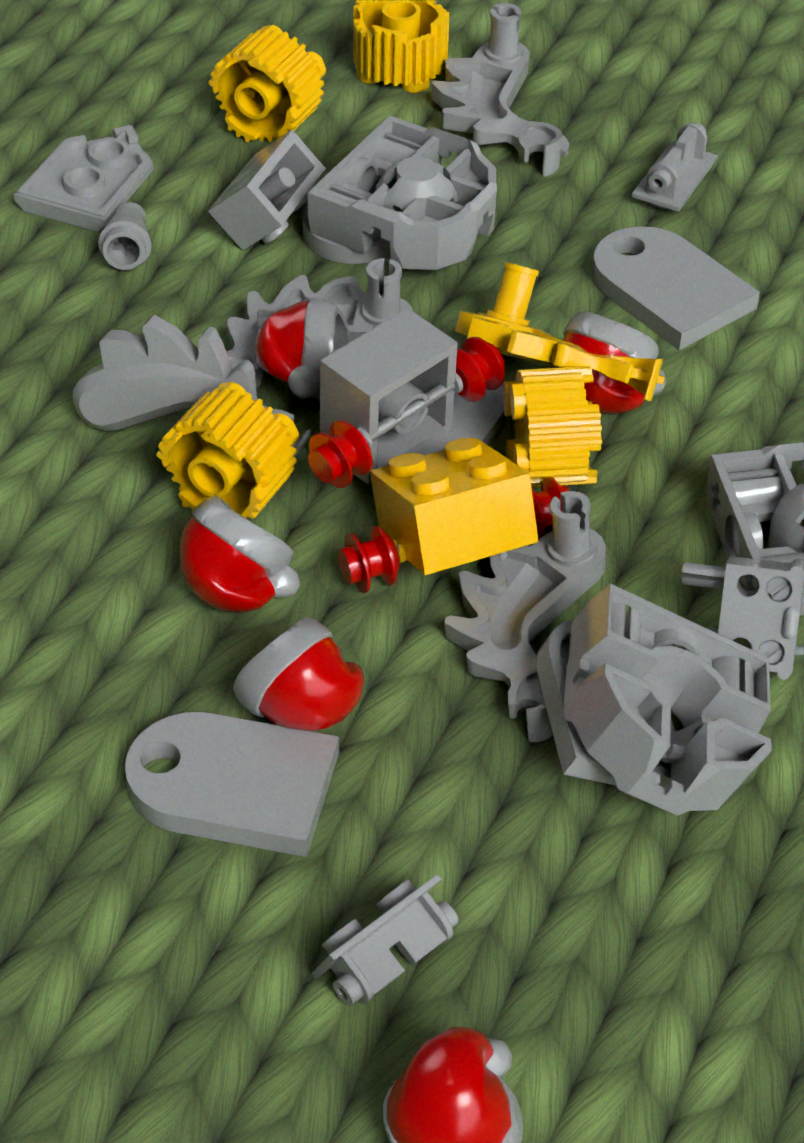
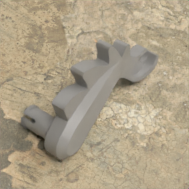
[431,3,570,176]
[227,258,413,389]
[72,315,311,464]
[445,491,607,742]

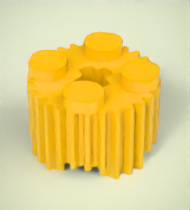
[353,0,450,93]
[208,25,326,143]
[503,366,602,488]
[156,382,299,519]

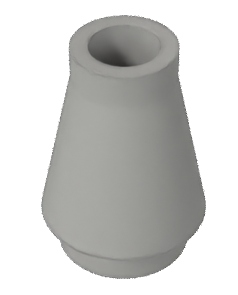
[98,202,152,270]

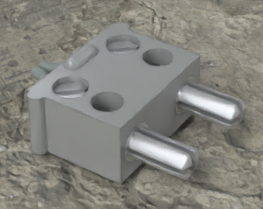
[675,556,804,680]

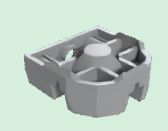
[308,115,497,270]
[706,442,804,616]
[563,583,772,816]

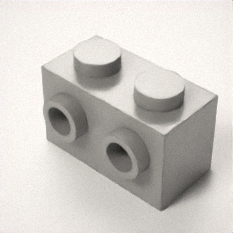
[208,130,326,250]

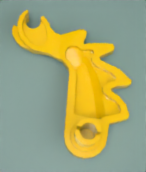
[455,262,665,401]

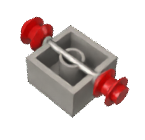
[308,308,505,488]

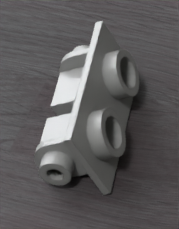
[632,123,718,212]
[311,874,459,1006]

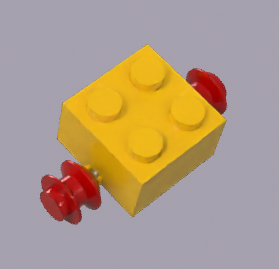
[337,438,569,593]

